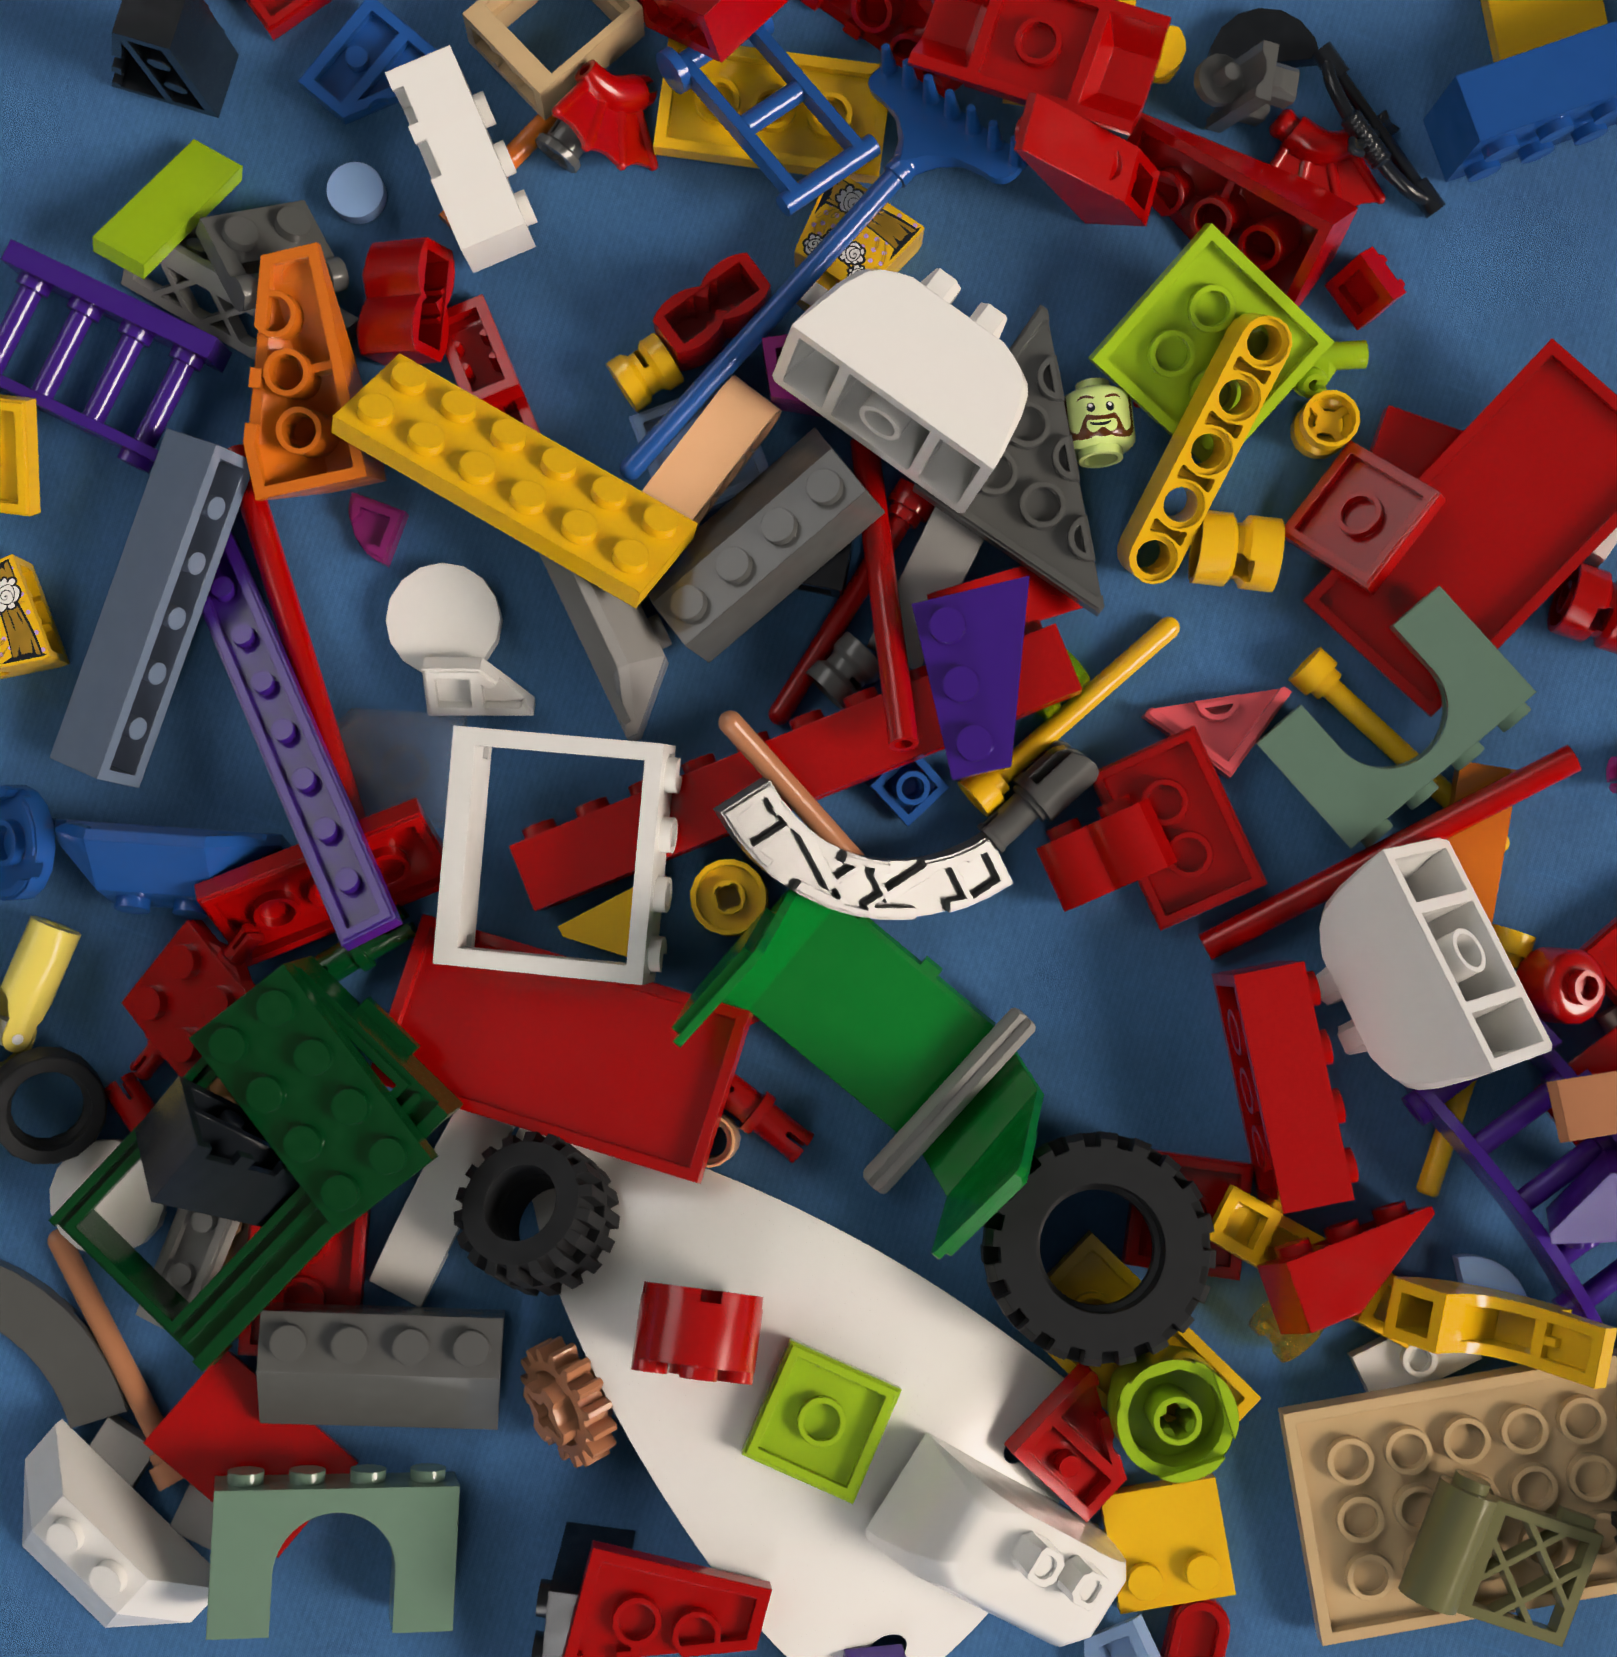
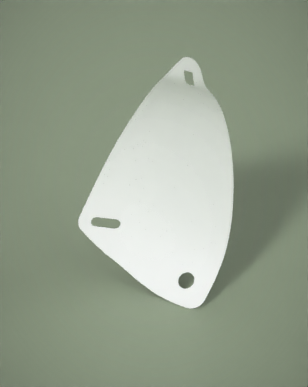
[516,1128,1064,1657]

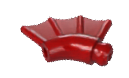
[552,59,658,171]
[1269,109,1386,206]

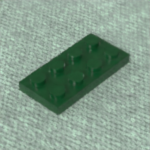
[189,962,438,1234]

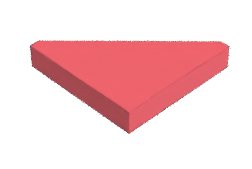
[1141,687,1292,779]

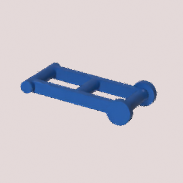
[656,17,881,217]

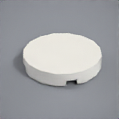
[386,563,503,673]
[49,1138,167,1252]

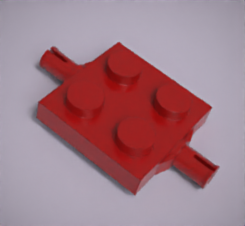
[121,920,264,1081]

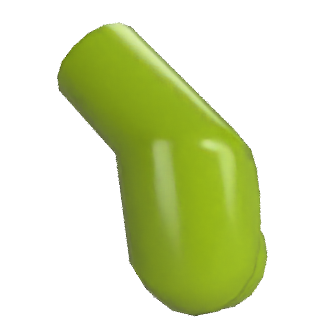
[1293,340,1369,399]

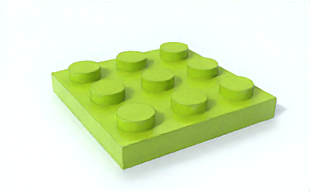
[1088,223,1334,463]

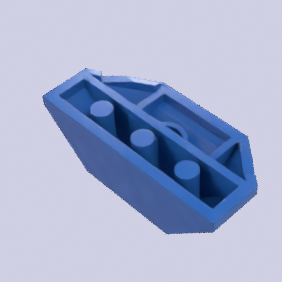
[52,818,291,919]

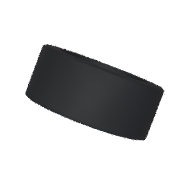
[0,1047,108,1164]

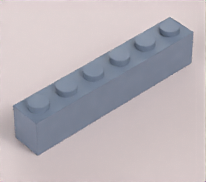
[50,428,250,788]

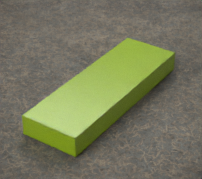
[92,139,243,280]

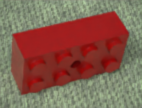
[1211,960,1359,1214]

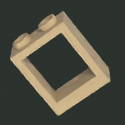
[462,0,645,120]

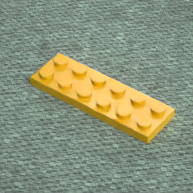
[331,353,698,608]

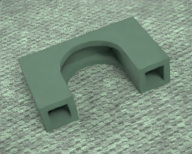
[1256,586,1536,849]
[206,1463,460,1640]

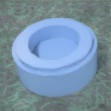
[327,162,387,224]

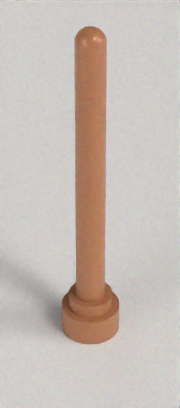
[718,710,865,856]
[47,1229,184,1491]

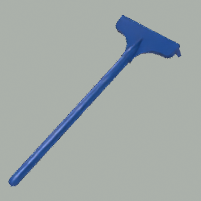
[620,43,1028,481]

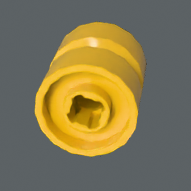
[1188,510,1285,592]
[690,859,769,937]

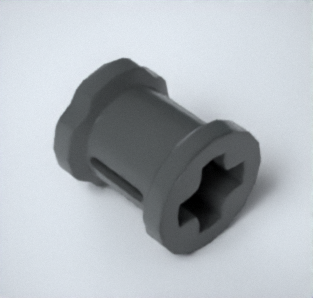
[535,118,584,173]

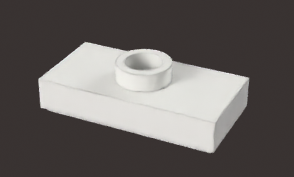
[1347,1336,1482,1392]

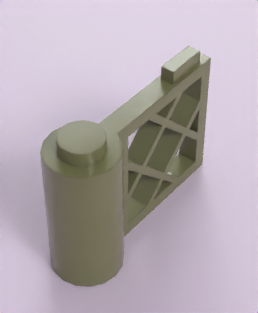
[1398,1469,1604,1647]

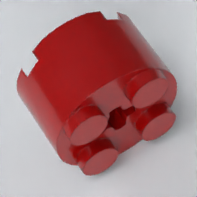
[631,1281,763,1385]

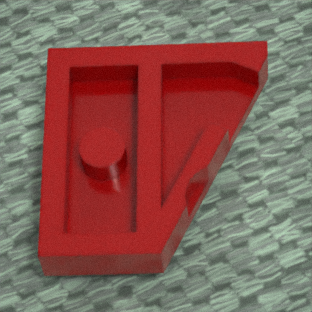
[1004,1363,1127,1523]

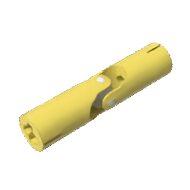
[0,916,81,1068]

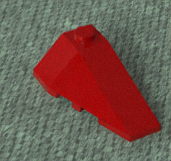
[1127,113,1358,307]

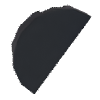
[1207,8,1319,68]

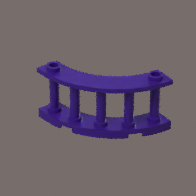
[1401,1016,1617,1323]

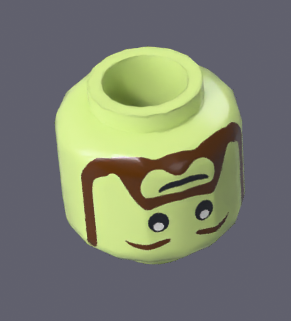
[1064,378,1136,468]

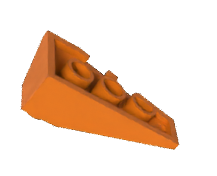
[243,242,387,501]

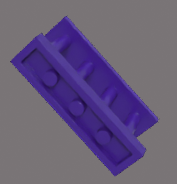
[0,239,232,474]

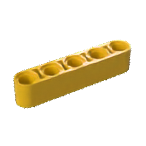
[1117,313,1292,584]

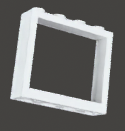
[433,725,683,985]

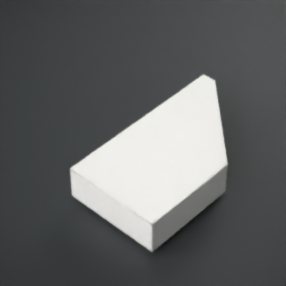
[422,657,536,716]

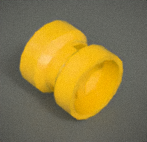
[605,332,684,412]
[1290,390,1360,459]

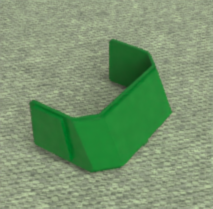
[671,889,1044,1259]

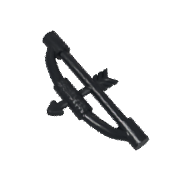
[1311,41,1445,218]

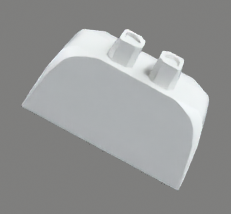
[772,268,1028,513]
[1316,838,1552,1090]
[866,1432,1126,1647]

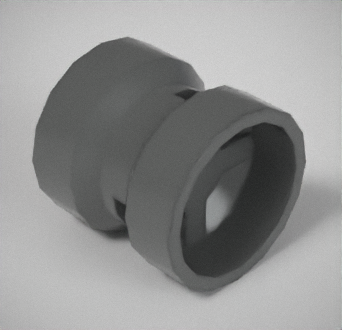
[805,632,880,710]

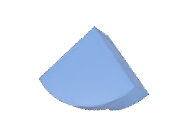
[1452,1253,1527,1297]

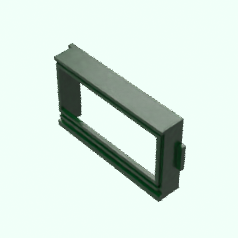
[48,956,463,1372]

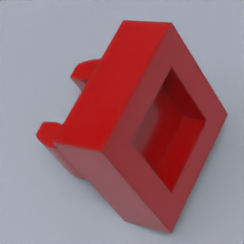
[1324,246,1406,331]

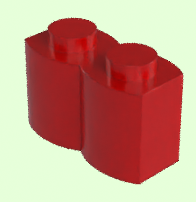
[356,237,455,366]
[652,252,772,371]
[1036,794,1177,912]

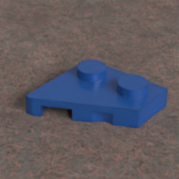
[298,0,437,125]

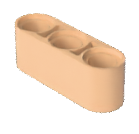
[642,375,782,527]

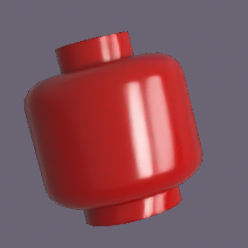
[1516,947,1605,1024]

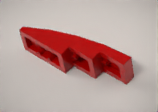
[445,294,541,433]

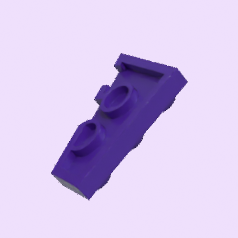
[912,576,1029,781]

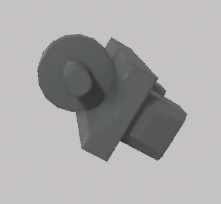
[1194,40,1300,133]

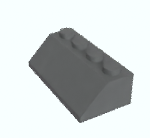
[648,427,885,663]
[256,1302,505,1430]

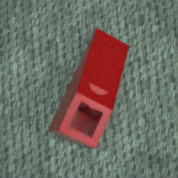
[1014,92,1160,226]
[1257,1200,1435,1335]

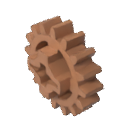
[520,1336,617,1468]

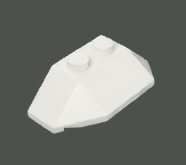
[22,1419,210,1628]

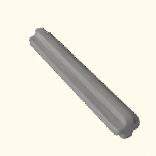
[863,1007,1036,1194]

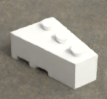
[385,45,538,273]

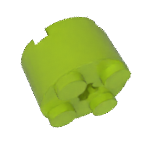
[1107,1345,1239,1483]

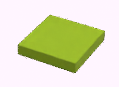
[741,1338,902,1504]

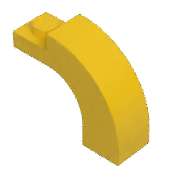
[1383,1277,1617,1389]

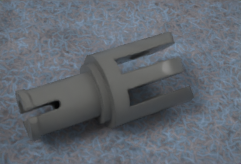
[976,740,1099,854]

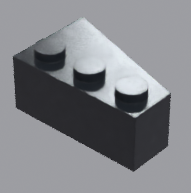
[135,1076,300,1227]

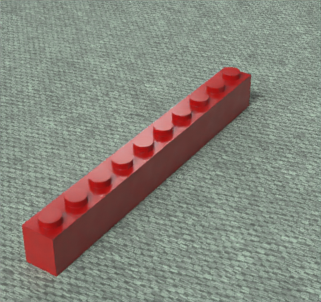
[509,619,1082,911]

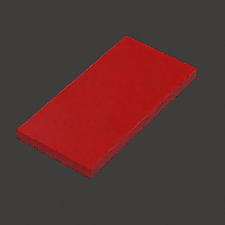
[1302,338,1617,717]
[371,914,753,1184]

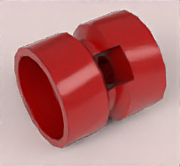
[1547,562,1617,654]

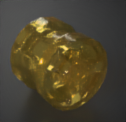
[1248,1299,1324,1363]

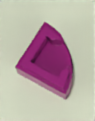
[348,492,409,568]

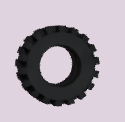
[454,1132,620,1296]

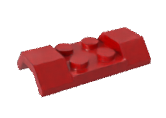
[908,0,1171,136]

